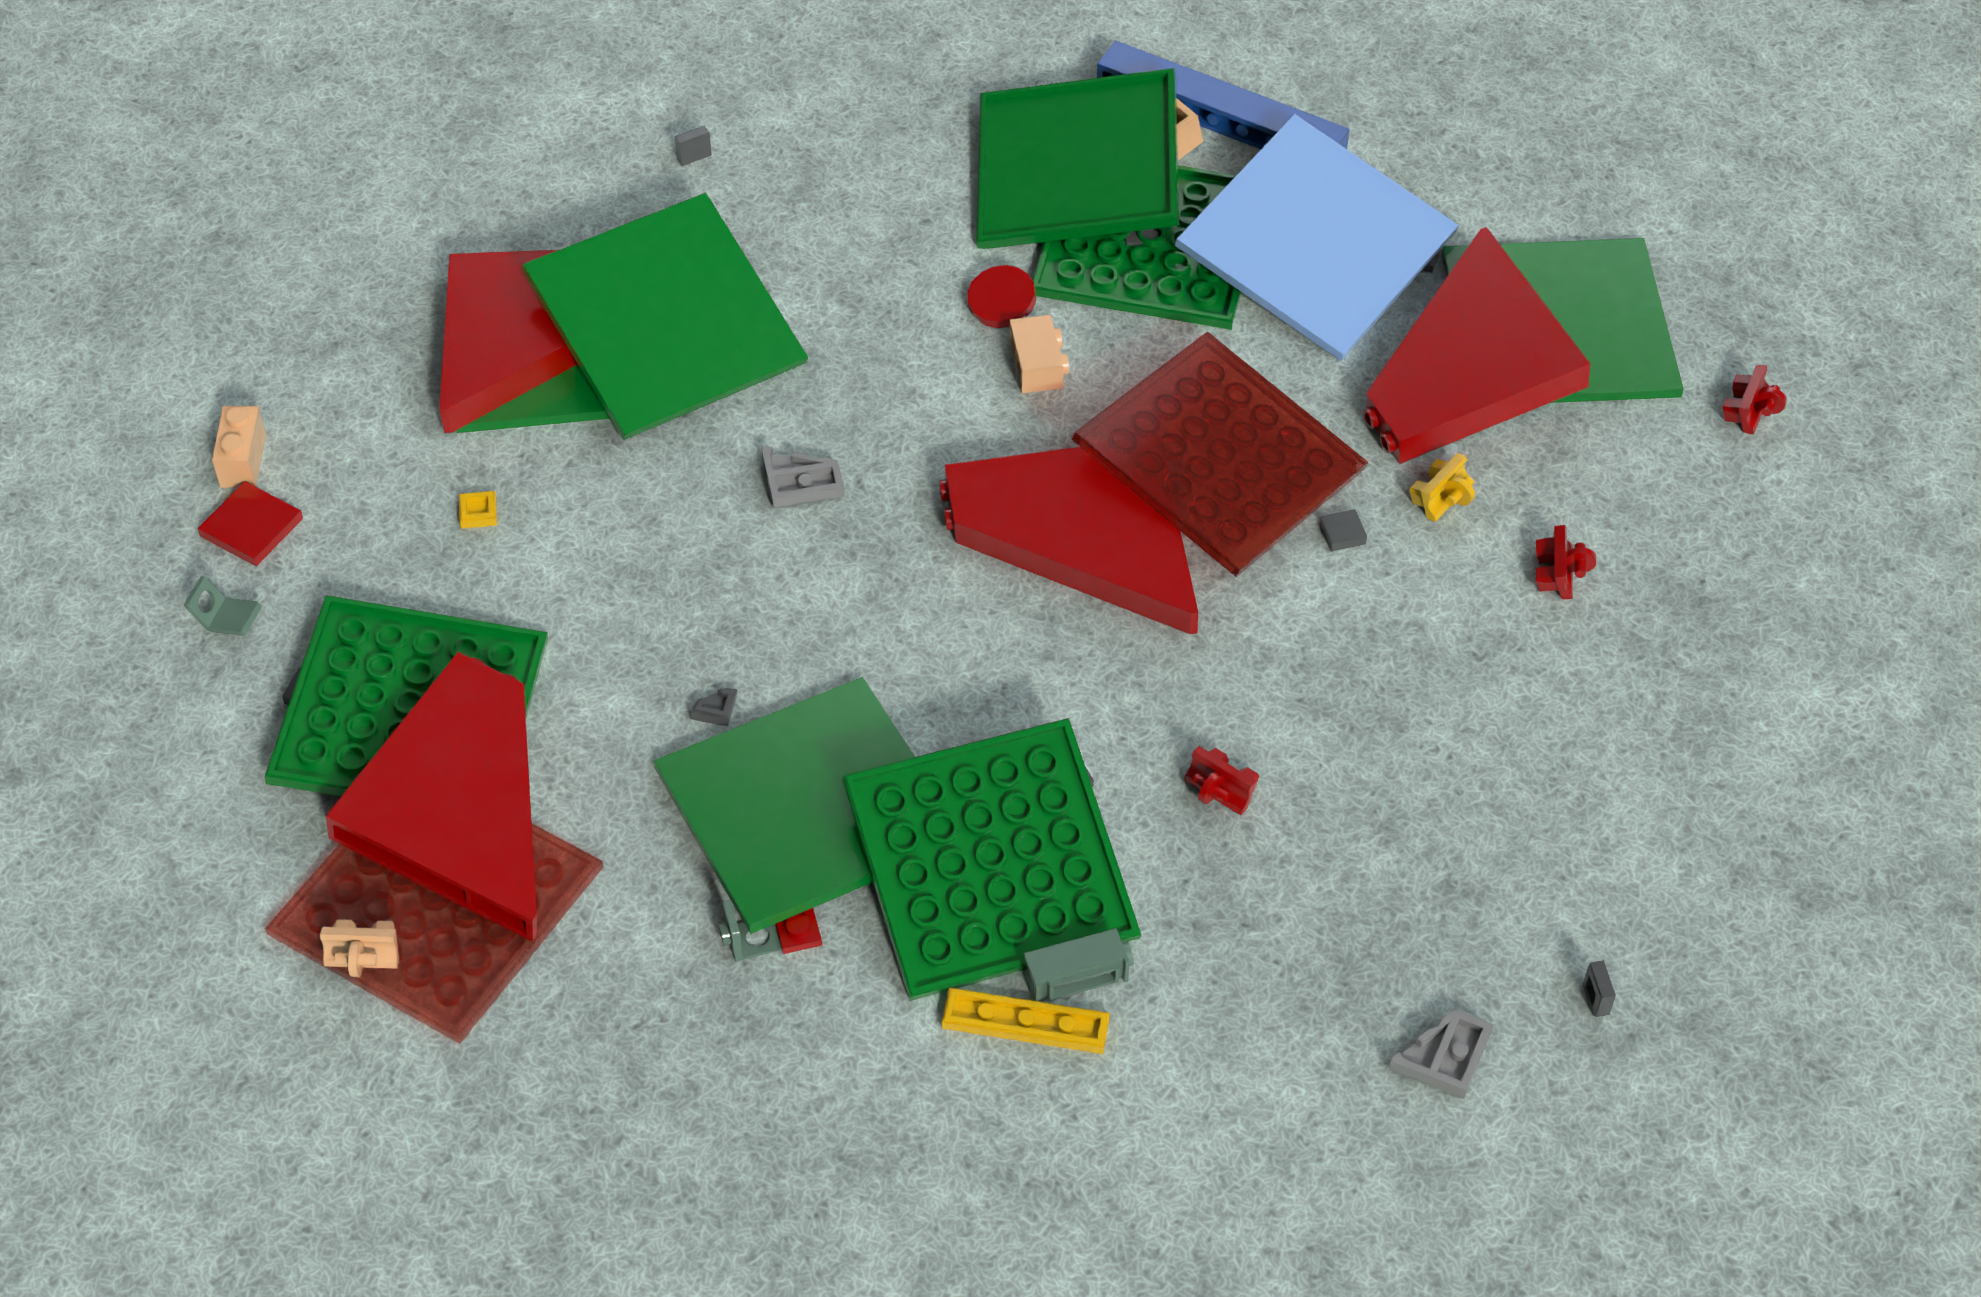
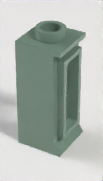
[1023,928,1134,1002]

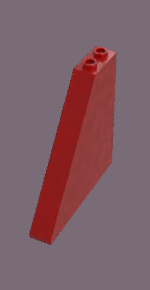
[1363,227,1590,464]
[439,249,577,433]
[939,436,1199,634]
[326,652,537,942]

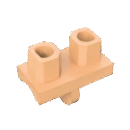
[320,920,399,977]

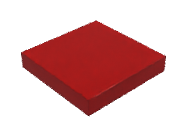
[197,481,303,567]

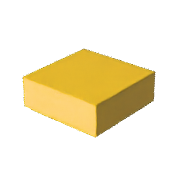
[459,491,498,529]

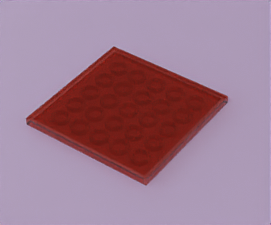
[1072,331,1368,577]
[265,823,604,1044]

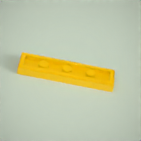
[942,987,1110,1054]

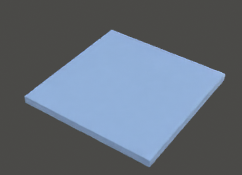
[1175,114,1459,361]

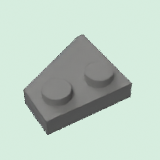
[761,446,845,508]
[1389,1009,1494,1098]

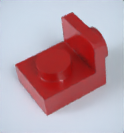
[775,908,822,954]

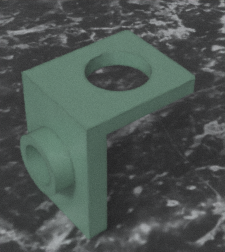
[184,576,262,636]
[718,900,782,962]

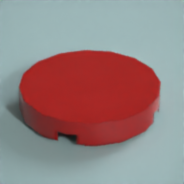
[967,265,1036,328]

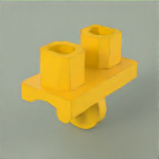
[1409,453,1475,522]

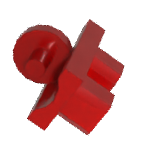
[1723,365,1787,435]
[1536,525,1596,599]
[1184,746,1259,815]

